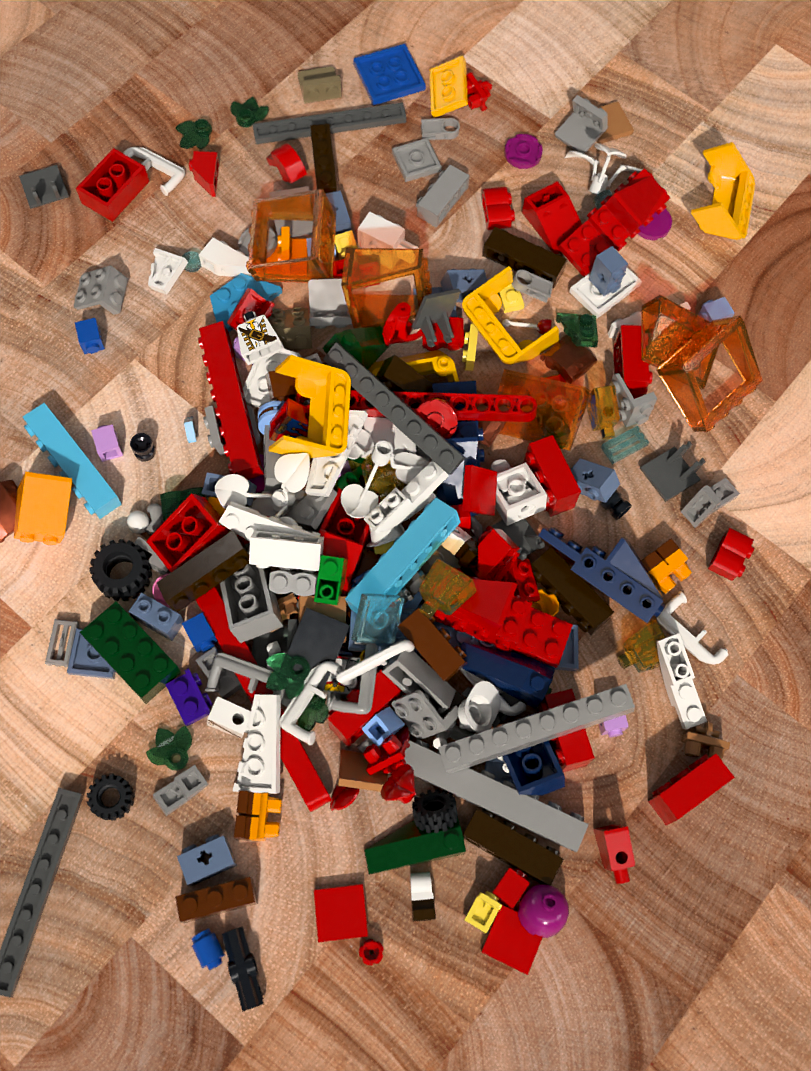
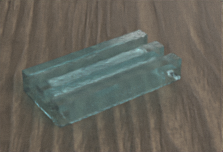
[601,426,649,464]

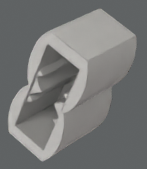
[269,569,318,596]

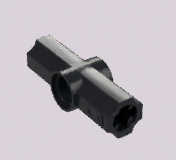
[222,927,264,1012]

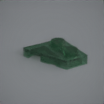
[556,313,598,348]

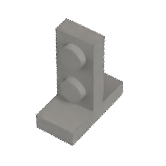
[681,478,740,528]

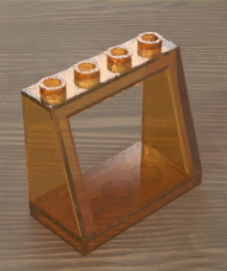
[246,189,336,283]
[341,248,432,329]
[656,316,763,432]

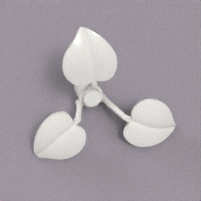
[565,143,643,196]
[340,429,430,518]
[215,453,310,526]

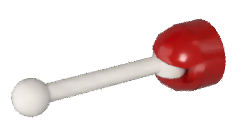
[502,319,552,335]

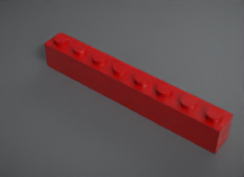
[198,321,264,480]

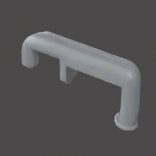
[328,634,379,714]
[205,653,285,701]

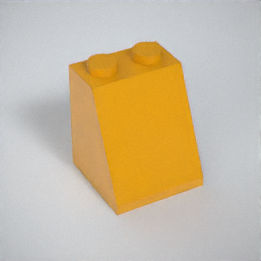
[14,472,72,545]

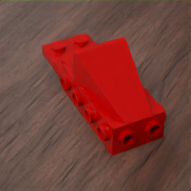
[557,168,671,277]
[425,567,573,668]

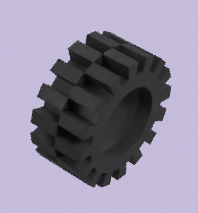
[86,774,135,821]
[412,789,458,833]

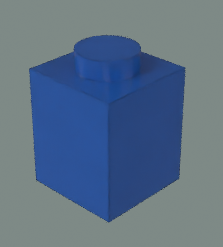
[75,318,105,354]
[182,613,218,653]

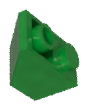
[314,555,348,605]

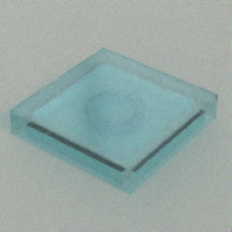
[351,593,405,643]

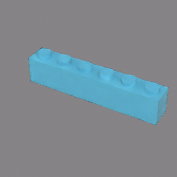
[23,403,122,519]
[345,498,461,624]

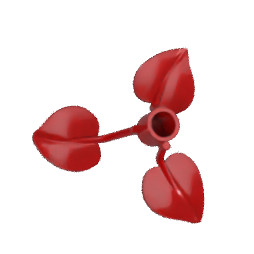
[330,726,416,812]

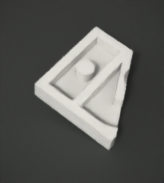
[148,248,188,295]

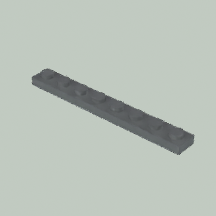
[252,102,406,145]
[323,343,466,475]
[0,788,84,998]

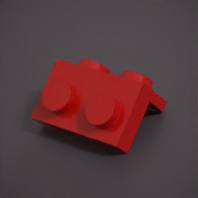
[227,288,275,331]
[501,559,540,602]

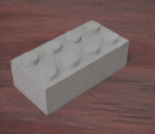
[220,543,283,643]

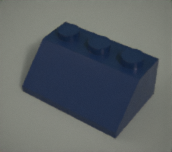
[502,713,565,795]

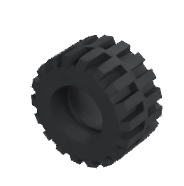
[89,539,152,601]

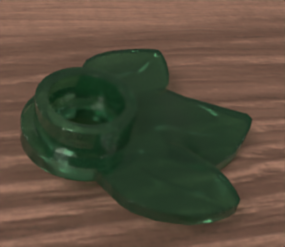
[230,97,269,128]
[176,119,212,150]
[266,653,310,699]
[298,694,329,731]
[146,726,192,771]

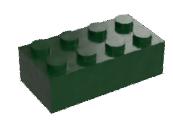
[80,601,181,704]

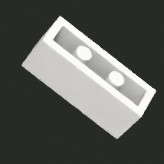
[249,530,324,573]

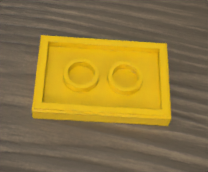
[429,55,468,118]

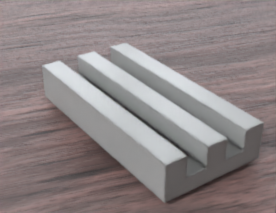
[45,619,79,668]

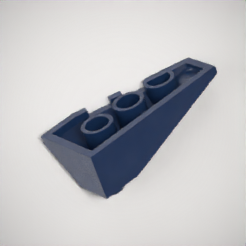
[460,642,555,709]

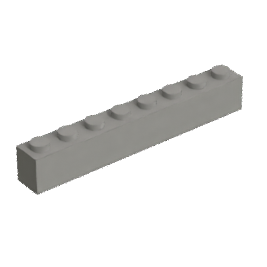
[438,684,635,774]
[404,739,589,852]

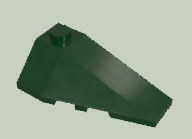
[322,326,389,369]
[364,818,466,875]

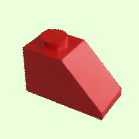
[189,151,220,197]
[478,528,520,580]

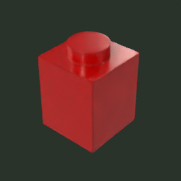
[491,867,530,909]

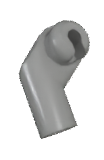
[145,503,165,535]
[470,516,483,543]

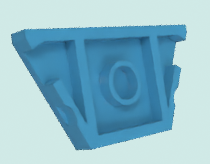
[210,273,282,332]

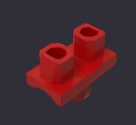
[466,72,492,111]
[363,734,410,775]

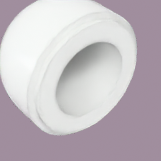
[127,510,150,534]

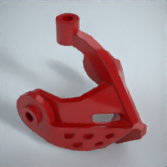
[382,302,433,347]

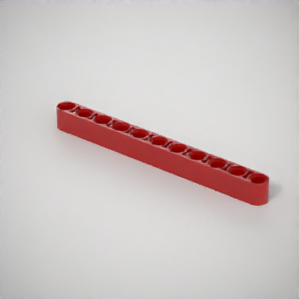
[296,390,537,422]
[196,587,332,812]

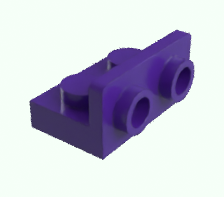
[165,668,213,727]

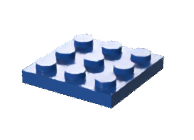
[353,44,426,106]

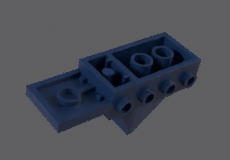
[431,381,485,516]
[538,527,665,623]

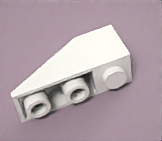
[199,238,265,279]

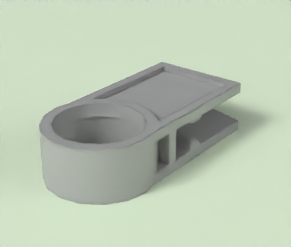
[421,118,460,140]
[511,270,553,303]

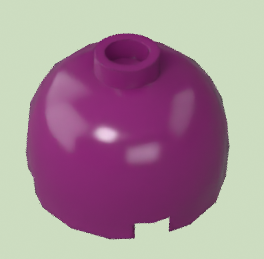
[518,884,569,938]

